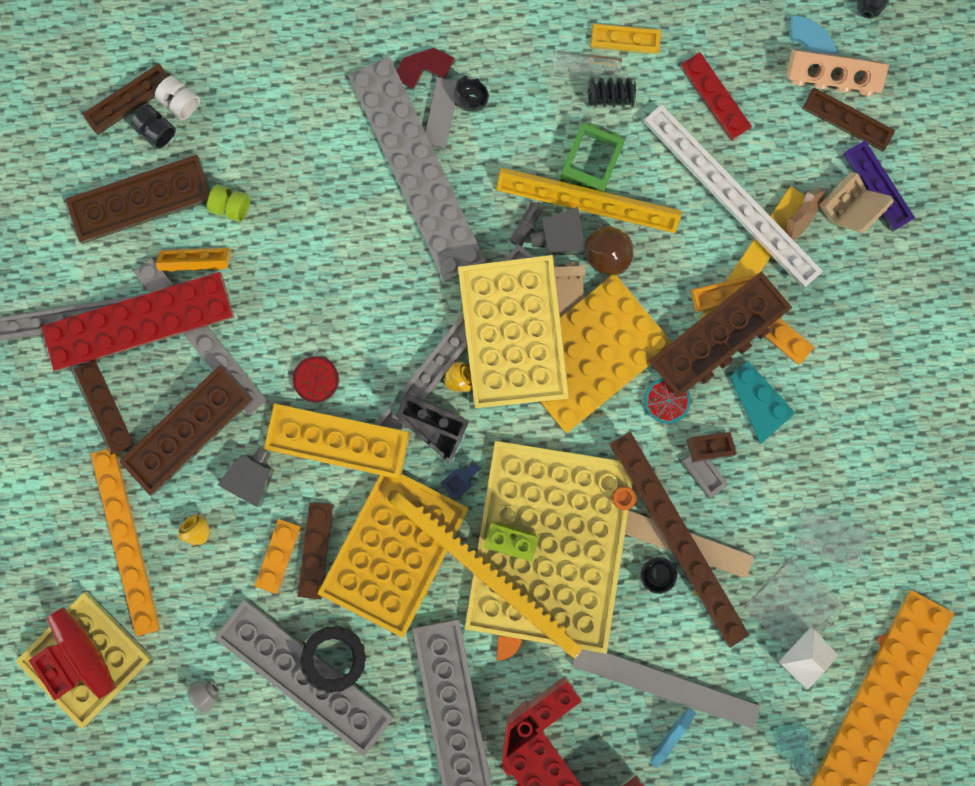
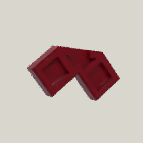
[397,48,455,90]

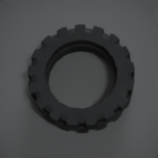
[300,626,366,693]

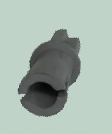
[509,202,543,247]

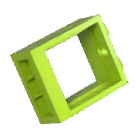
[484,521,540,562]

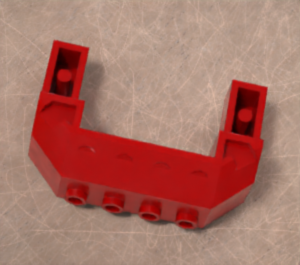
[501,675,645,786]

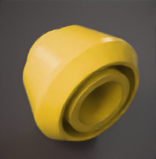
[444,362,472,392]
[178,515,210,545]

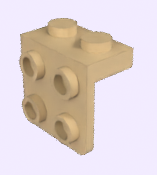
[819,172,894,233]
[554,262,585,317]

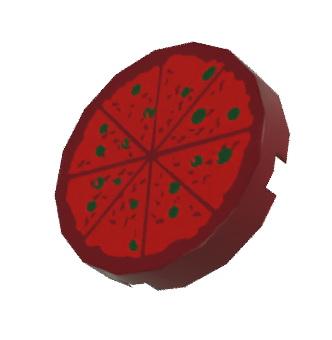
[292,356,340,403]

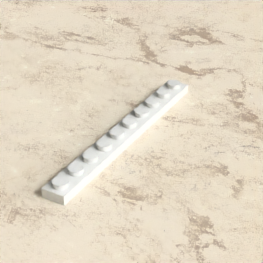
[644,104,823,289]

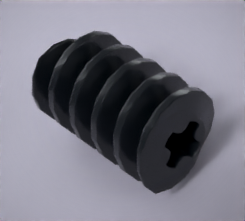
[588,77,636,108]

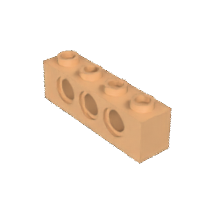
[785,48,889,96]

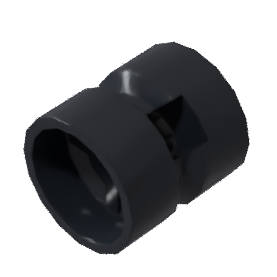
[130,105,176,150]

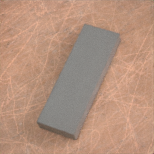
[425,77,457,149]

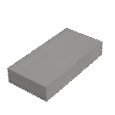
[681,454,729,498]

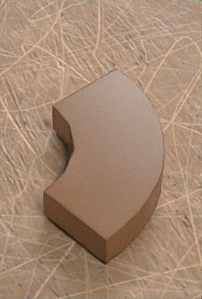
[785,187,826,241]

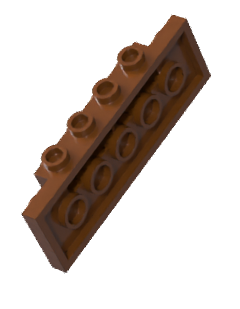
[649,271,793,398]

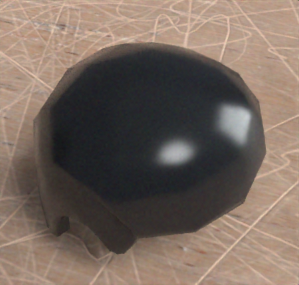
[454,75,489,112]
[640,557,678,594]

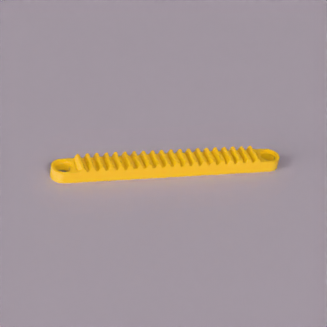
[390,493,583,659]

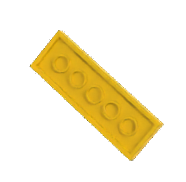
[264,404,411,479]

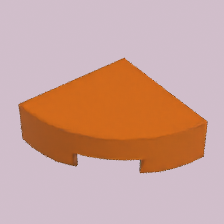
[497,635,522,660]

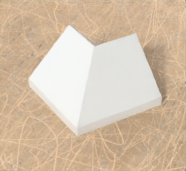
[779,627,838,690]

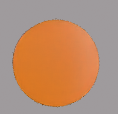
[612,486,636,510]

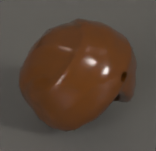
[585,226,634,276]

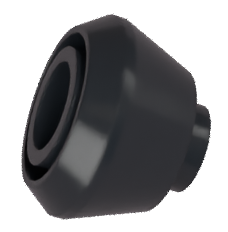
[857,0,889,19]

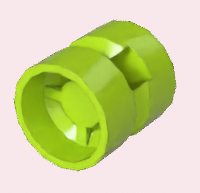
[207,184,250,223]

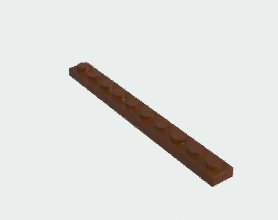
[608,431,749,648]

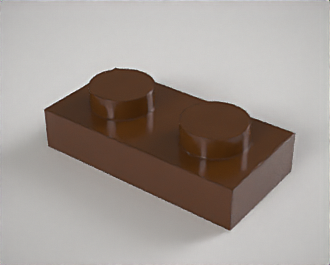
[687,432,737,463]

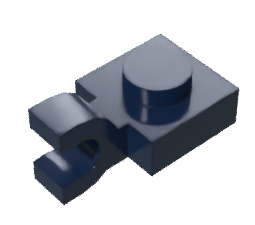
[440,462,482,501]

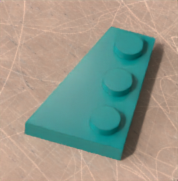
[729,361,796,444]

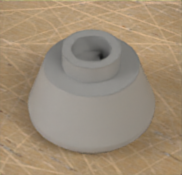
[187,680,219,712]

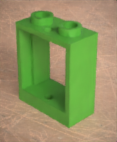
[560,123,625,192]

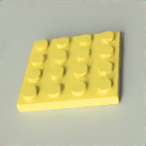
[15,592,153,729]

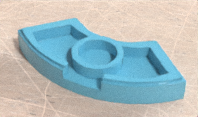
[790,16,837,55]
[650,708,696,768]

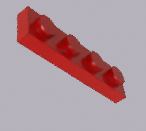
[680,52,752,141]

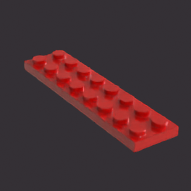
[41,272,235,371]

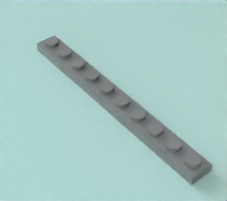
[375,244,534,430]

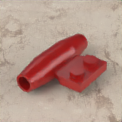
[28,607,116,701]

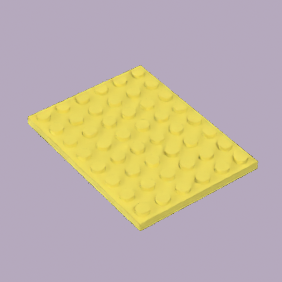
[465,441,632,654]

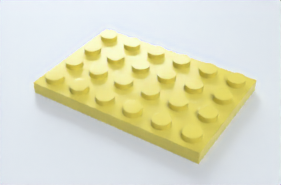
[458,255,569,408]

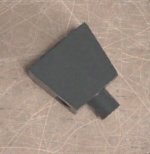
[530,207,586,255]
[218,447,274,507]

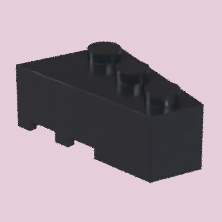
[390,389,469,464]

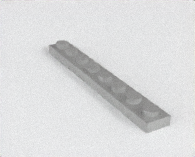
[134,257,268,415]

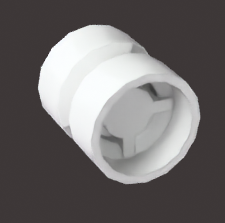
[155,76,200,120]

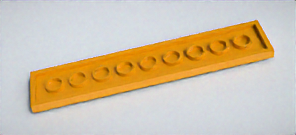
[810,590,955,786]

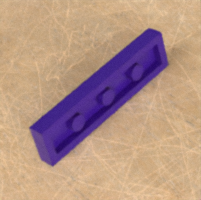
[843,140,915,232]

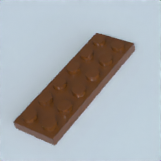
[65,155,211,244]
[119,365,254,496]

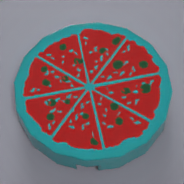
[644,378,691,424]

